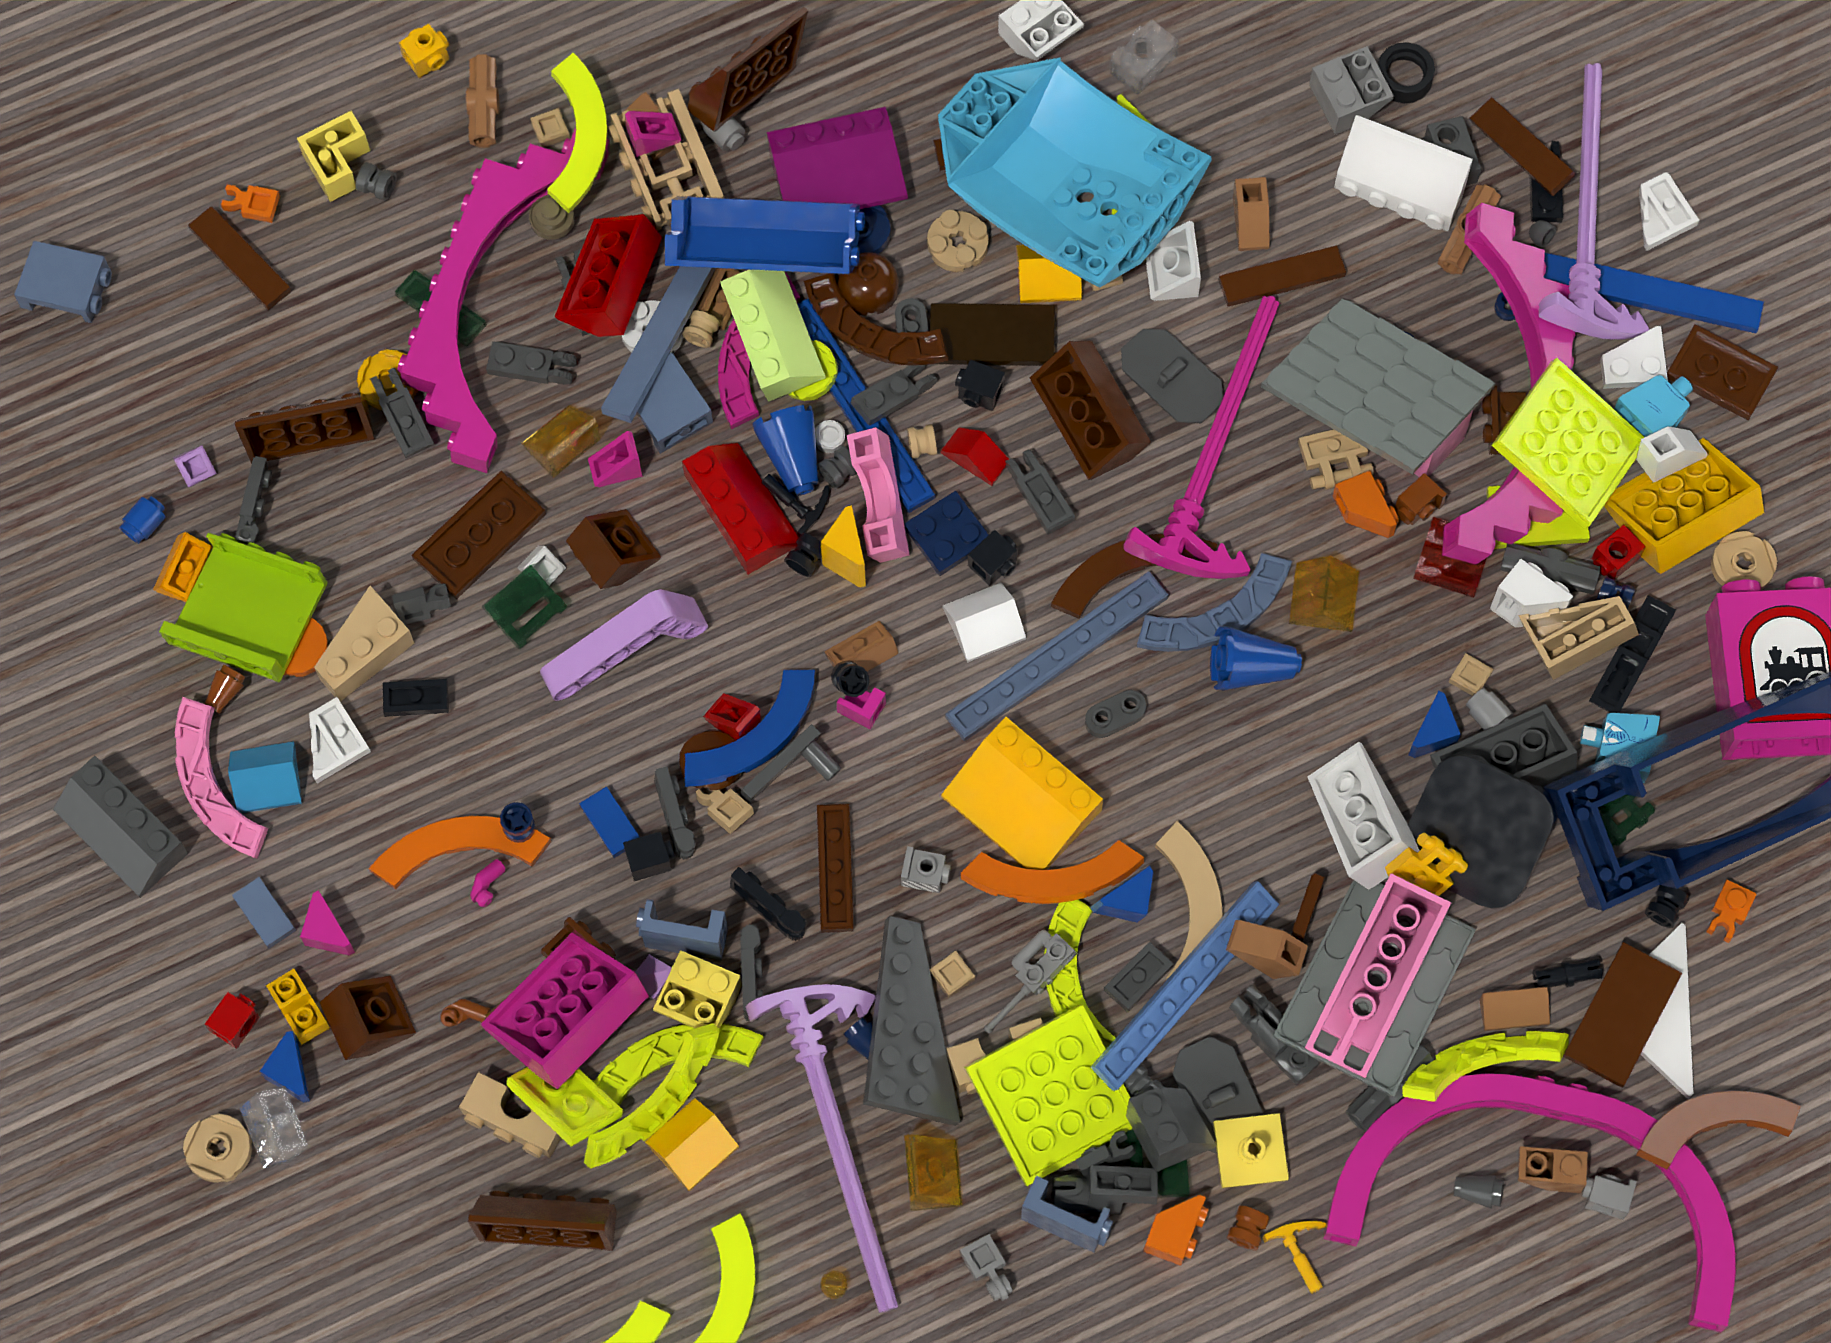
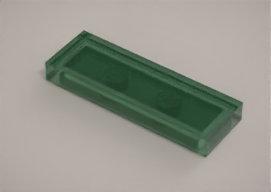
[395,269,487,347]

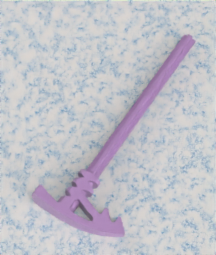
[1539,63,1649,339]
[746,984,898,1313]

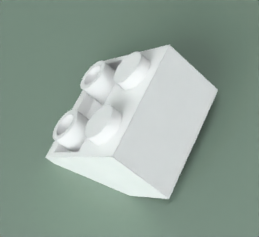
[998,0,1084,61]
[1490,559,1573,628]

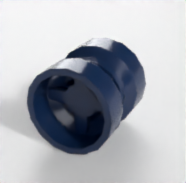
[1596,576,1636,610]
[500,802,535,843]

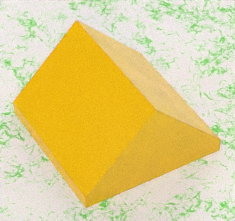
[1016,245,1082,303]
[821,506,866,588]
[645,1098,739,1191]

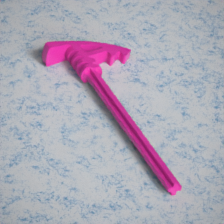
[1124,296,1280,579]

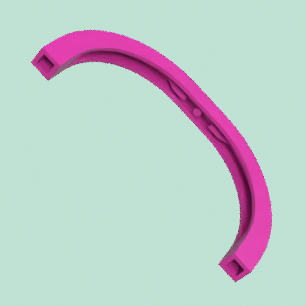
[1323,1074,1736,1332]

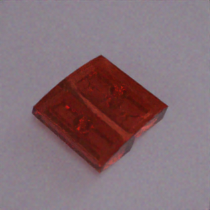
[1413,517,1487,598]

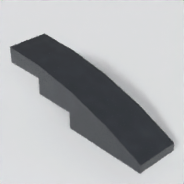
[1589,595,1676,713]

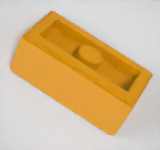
[153,532,212,602]

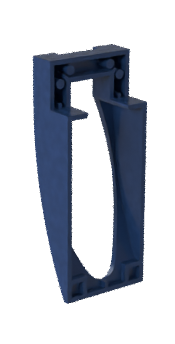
[1542,672,1831,911]

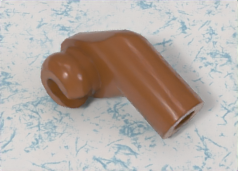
[440,999,491,1027]

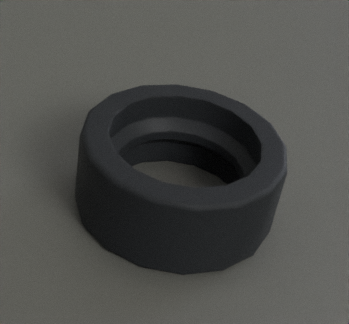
[1378,42,1435,104]

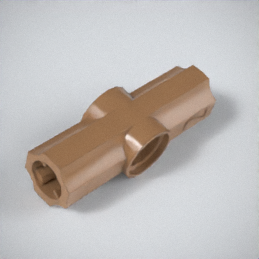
[466,54,499,148]
[1438,185,1501,275]

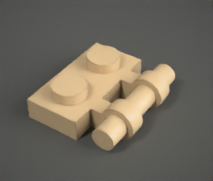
[1298,429,1374,490]

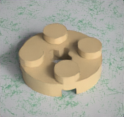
[927,210,988,272]
[1711,531,1777,590]
[183,1114,252,1183]

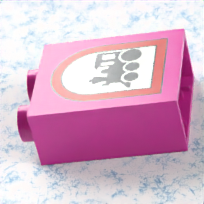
[1705,577,1831,760]

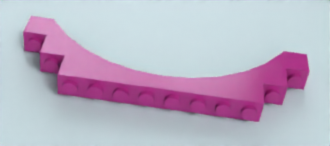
[397,129,610,473]
[1442,203,1575,564]

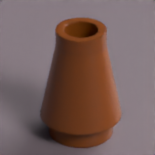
[204,664,246,714]

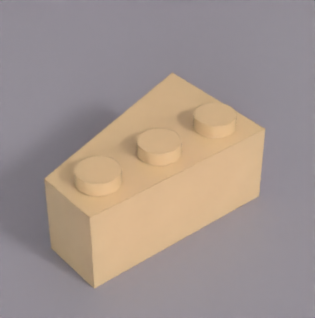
[314,586,415,702]
[1518,596,1639,680]

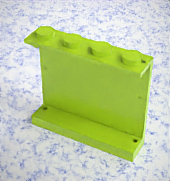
[159,532,328,682]

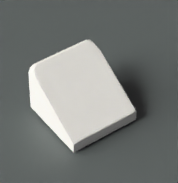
[517,546,566,590]

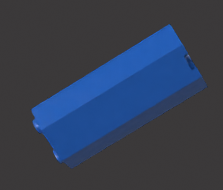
[665,196,865,274]

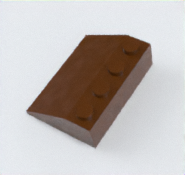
[687,7,808,132]
[235,393,375,464]
[468,1191,617,1251]

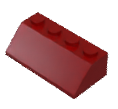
[555,214,662,337]
[682,443,799,575]

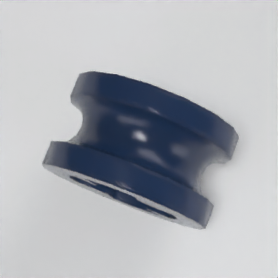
[1494,292,1516,321]

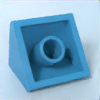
[228,741,302,813]

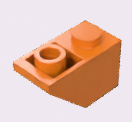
[1333,470,1398,538]
[1143,1195,1209,1266]

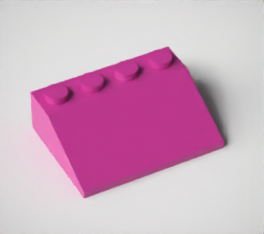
[481,933,649,1089]

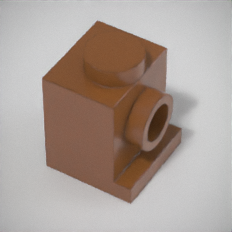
[1394,473,1447,526]

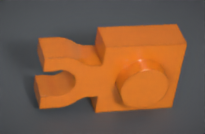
[221,184,280,223]
[1706,880,1757,943]

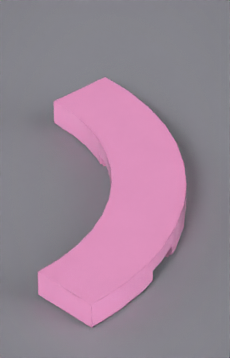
[175,697,268,859]

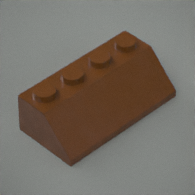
[1030,341,1151,480]

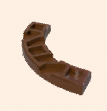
[804,273,949,365]
[1051,534,1218,619]

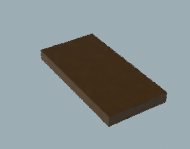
[930,303,1055,366]

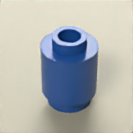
[119,496,166,544]

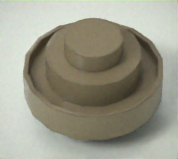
[529,195,574,240]

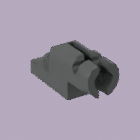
[1230,984,1321,1085]
[1052,1165,1158,1214]

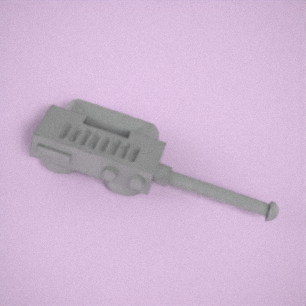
[984,930,1077,1033]

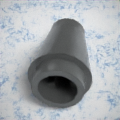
[1454,1175,1504,1209]

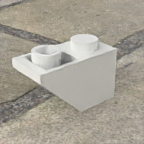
[1636,426,1708,483]

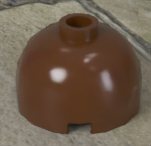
[838,252,899,316]

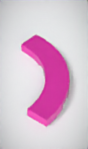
[718,272,800,429]

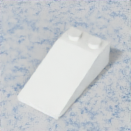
[1307,742,1420,890]

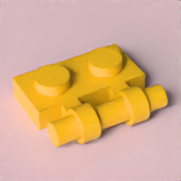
[1385,833,1468,896]

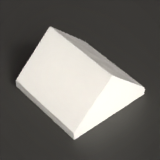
[1146,221,1201,301]
[943,583,1026,663]

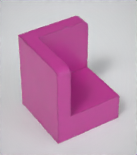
[836,687,886,730]

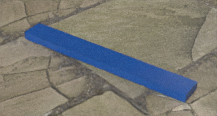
[1543,253,1764,333]
[797,298,935,514]

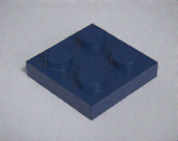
[904,490,989,576]

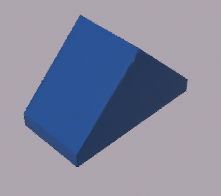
[1409,691,1461,758]
[1090,866,1153,923]
[260,1031,310,1103]

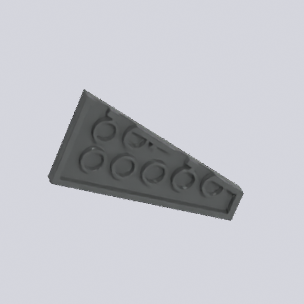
[863,916,960,1126]

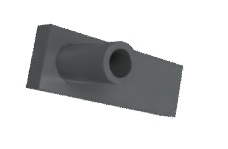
[740,724,841,804]

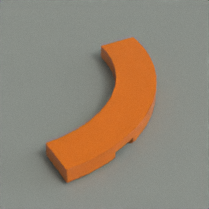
[369,816,552,890]
[961,840,1144,904]

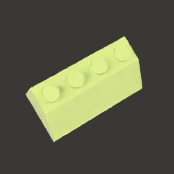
[720,270,826,402]

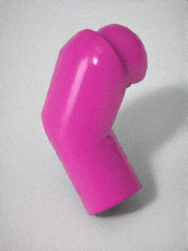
[470,859,506,907]

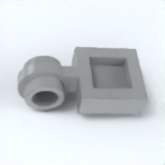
[960,1234,1013,1301]

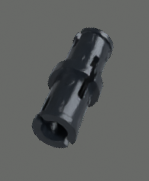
[1533,958,1602,988]

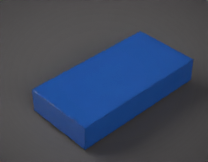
[579,786,640,858]

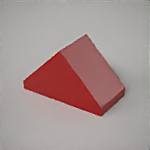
[941,427,1009,486]
[703,693,761,740]

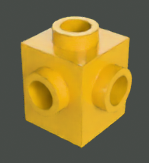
[399,23,449,78]

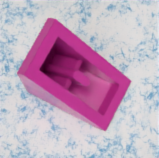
[625,111,682,157]
[588,431,642,487]
[300,890,355,956]

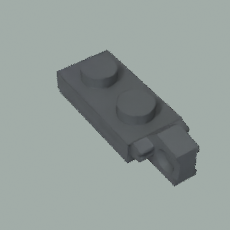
[235,456,272,545]

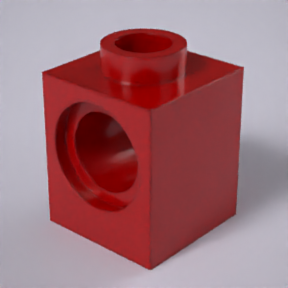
[1591,524,1646,580]
[205,992,260,1049]

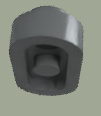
[895,298,928,333]
[1085,690,1146,738]

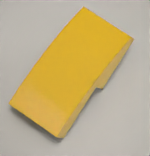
[266,969,330,1045]

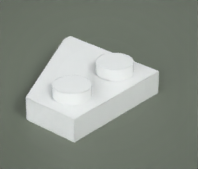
[1639,172,1699,251]
[1600,326,1668,389]
[309,697,371,784]

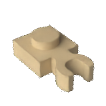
[696,788,754,834]

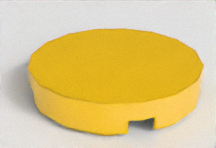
[357,350,418,410]

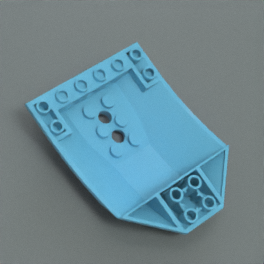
[938,58,1212,288]

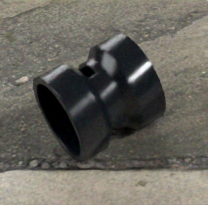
[784,533,822,577]
[831,661,870,697]
[1645,885,1689,928]

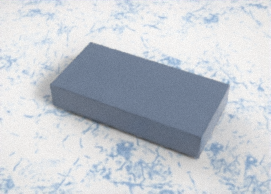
[232,877,296,949]

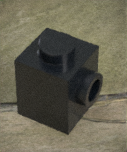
[955,359,1005,411]
[968,530,1017,586]
[623,831,675,882]

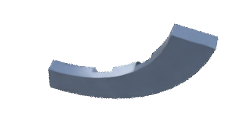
[1137,553,1292,652]

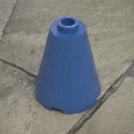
[752,405,819,496]
[1210,627,1302,691]

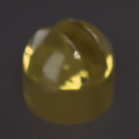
[820,1271,848,1299]

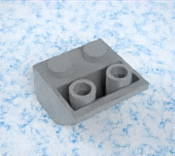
[1309,46,1394,134]

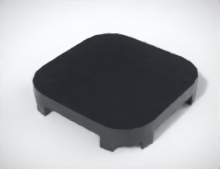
[1408,753,1558,909]

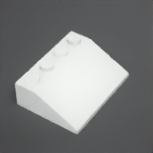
[1334,115,1473,231]

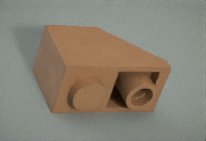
[1233,177,1270,251]
[1226,920,1308,979]
[1518,1146,1587,1193]

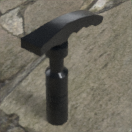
[761,474,829,537]

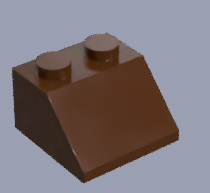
[566,509,661,589]
[319,976,416,1060]

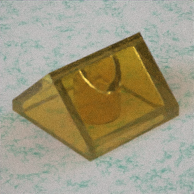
[522,405,601,478]
[1289,555,1359,632]
[904,1134,962,1211]

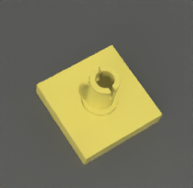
[1213,1113,1289,1189]

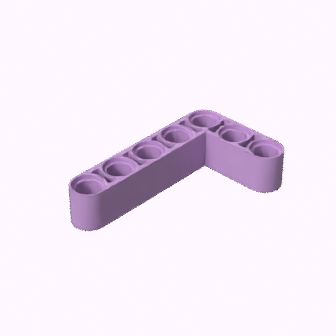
[540,589,708,701]

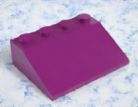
[766,107,908,209]

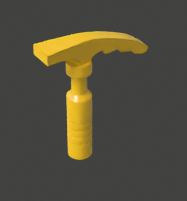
[1262,1221,1326,1294]

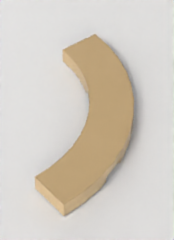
[1155,821,1222,980]

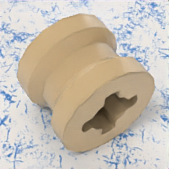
[682,310,720,348]
[907,424,937,459]

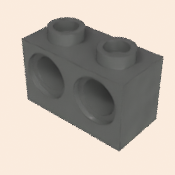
[1422,116,1481,185]

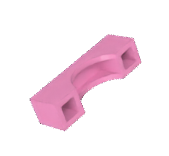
[847,427,909,563]

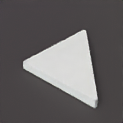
[1641,923,1693,1099]

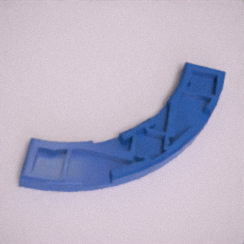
[685,670,815,787]

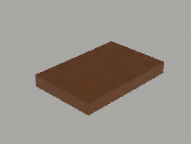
[1667,324,1778,421]

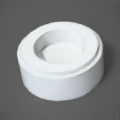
[815,420,846,453]

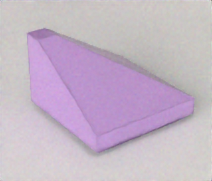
[173,445,217,487]
[635,955,672,1000]

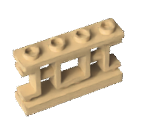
[607,89,724,231]

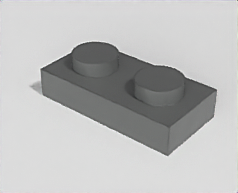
[1104,942,1173,1013]

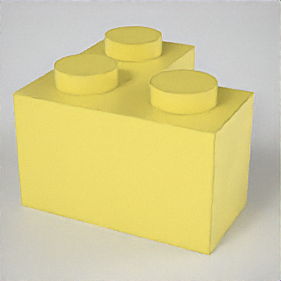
[297,111,370,202]

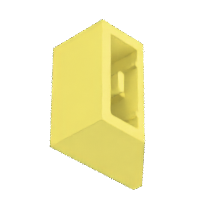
[653,950,742,1028]

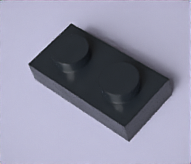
[383,679,449,717]

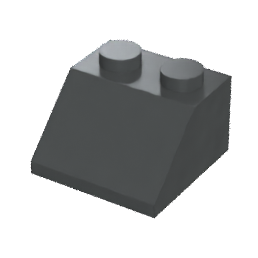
[1126,1087,1216,1172]

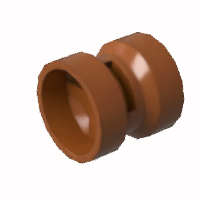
[1227,1205,1270,1251]

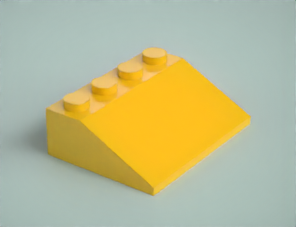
[1604,438,1764,574]
[941,717,1103,870]

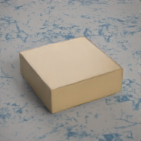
[530,108,570,147]
[1449,653,1493,696]
[930,951,975,998]

